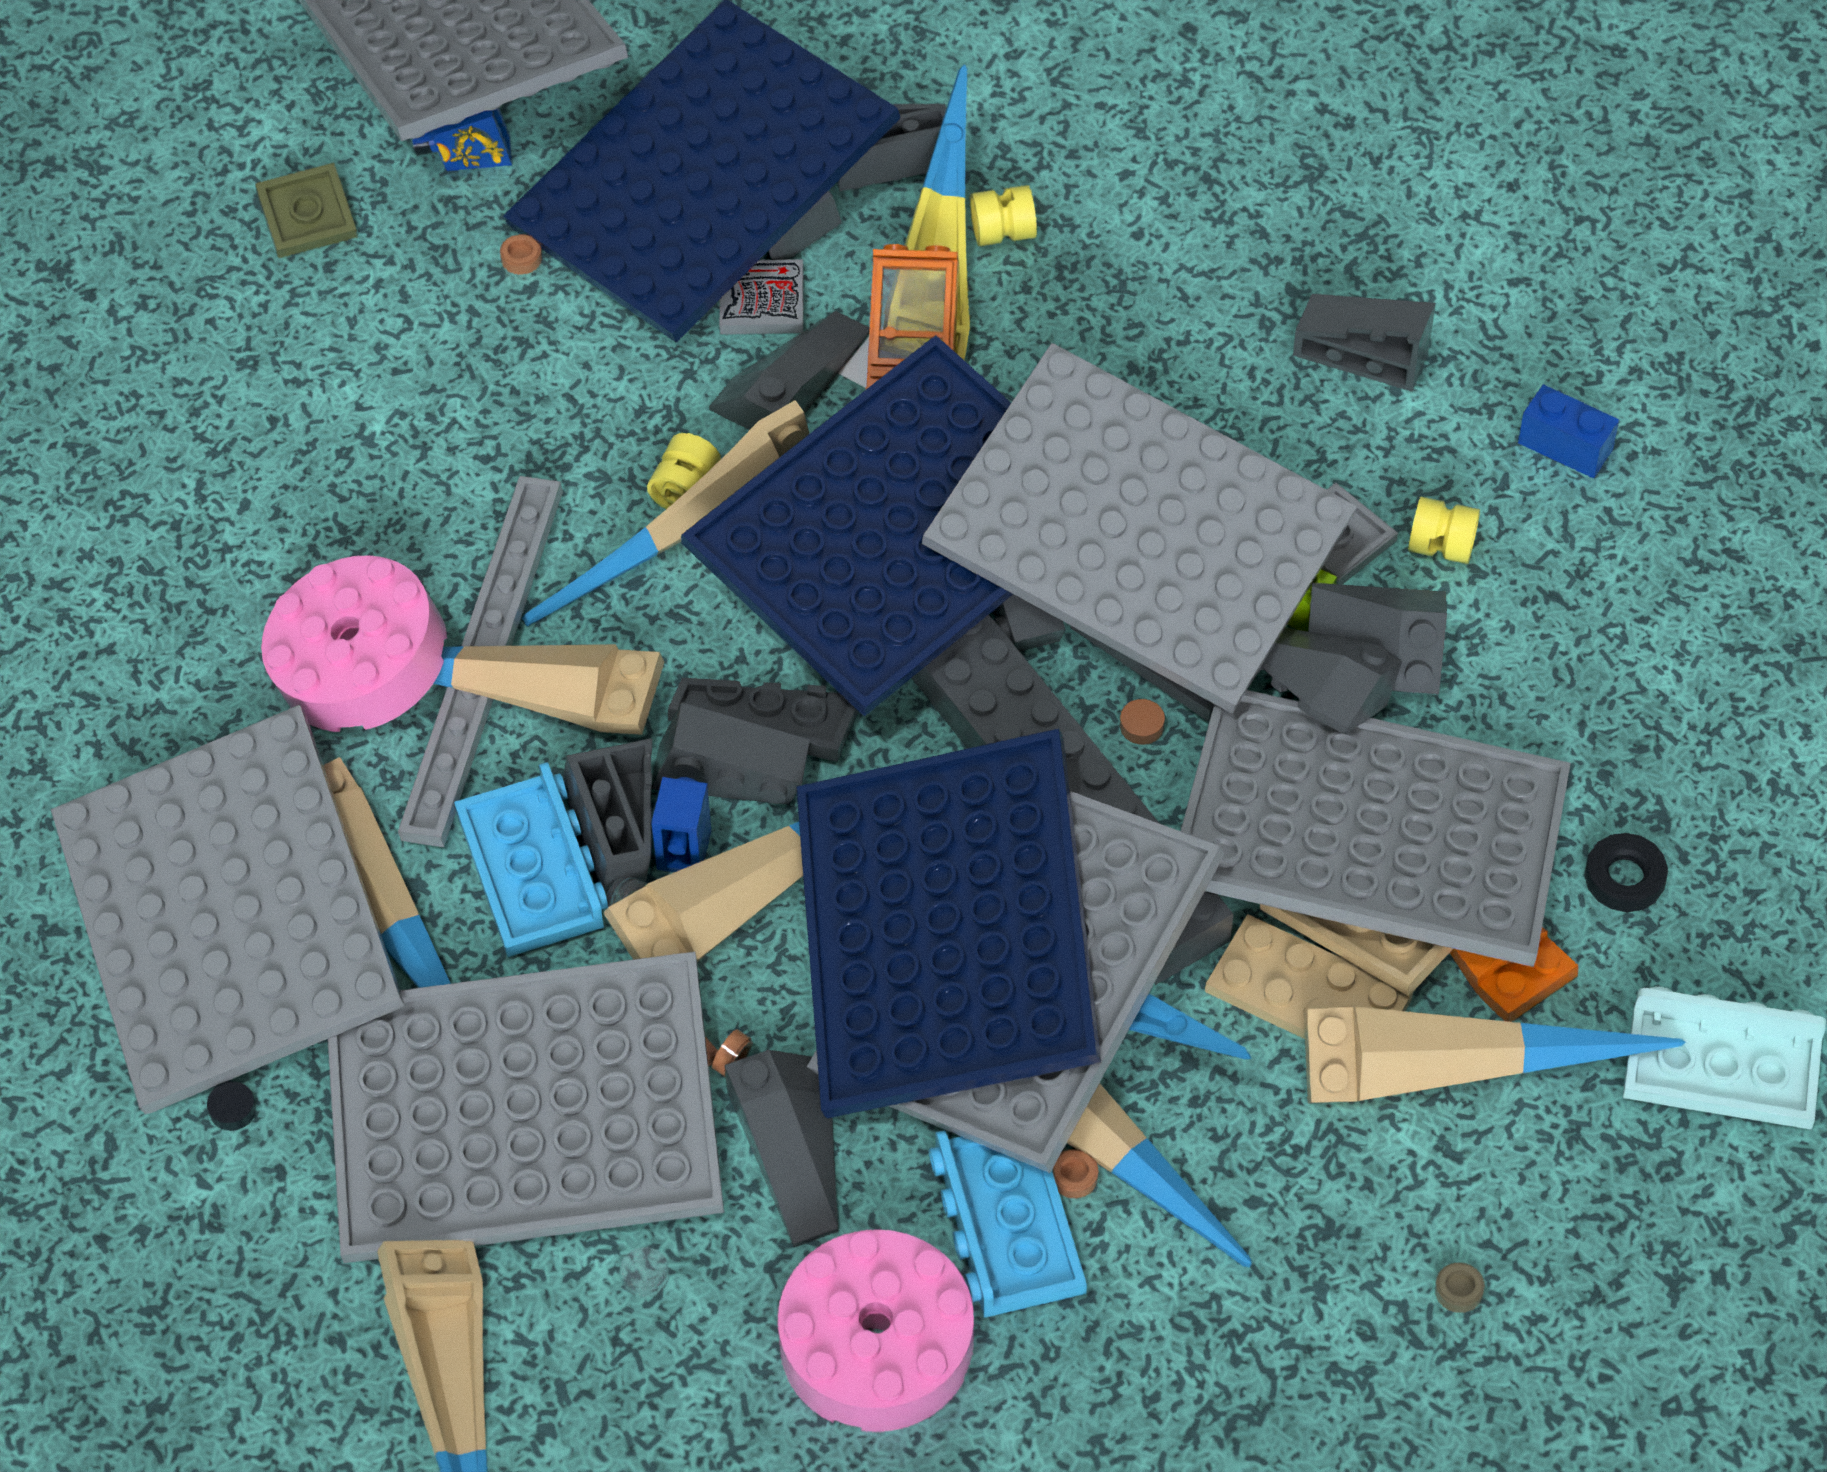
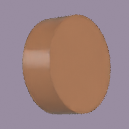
[500,234,542,274]
[1120,699,1165,745]
[711,1029,752,1077]
[1052,1149,1098,1198]

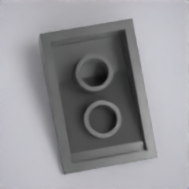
[1308,583,1447,694]

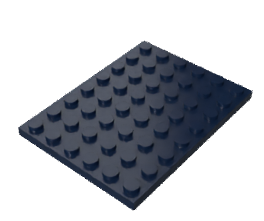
[503,0,901,343]
[681,335,1013,716]
[796,728,1101,1118]

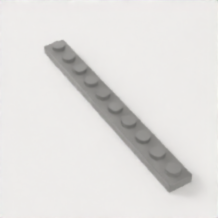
[398,476,563,847]

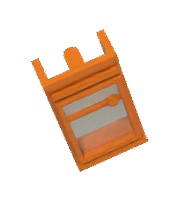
[866,244,959,389]

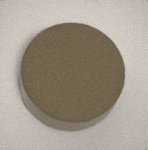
[1435,1262,1485,1313]

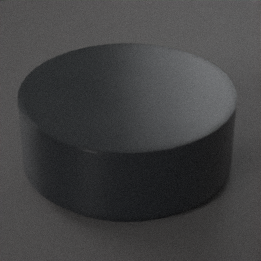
[207,1082,256,1131]

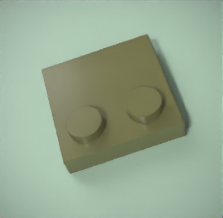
[255,163,358,258]

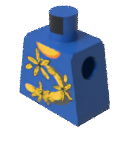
[412,108,512,171]

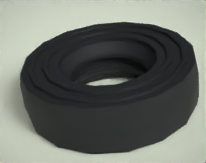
[1584,833,1668,912]

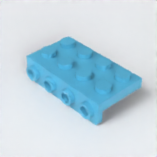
[454,762,608,957]
[929,1130,1087,1318]

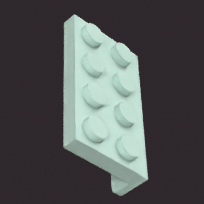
[1623,987,1826,1130]

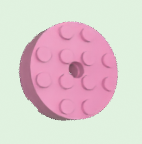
[261,555,447,732]
[778,1230,974,1432]

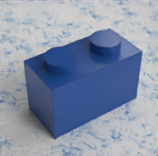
[1518,384,1620,479]
[651,777,712,872]

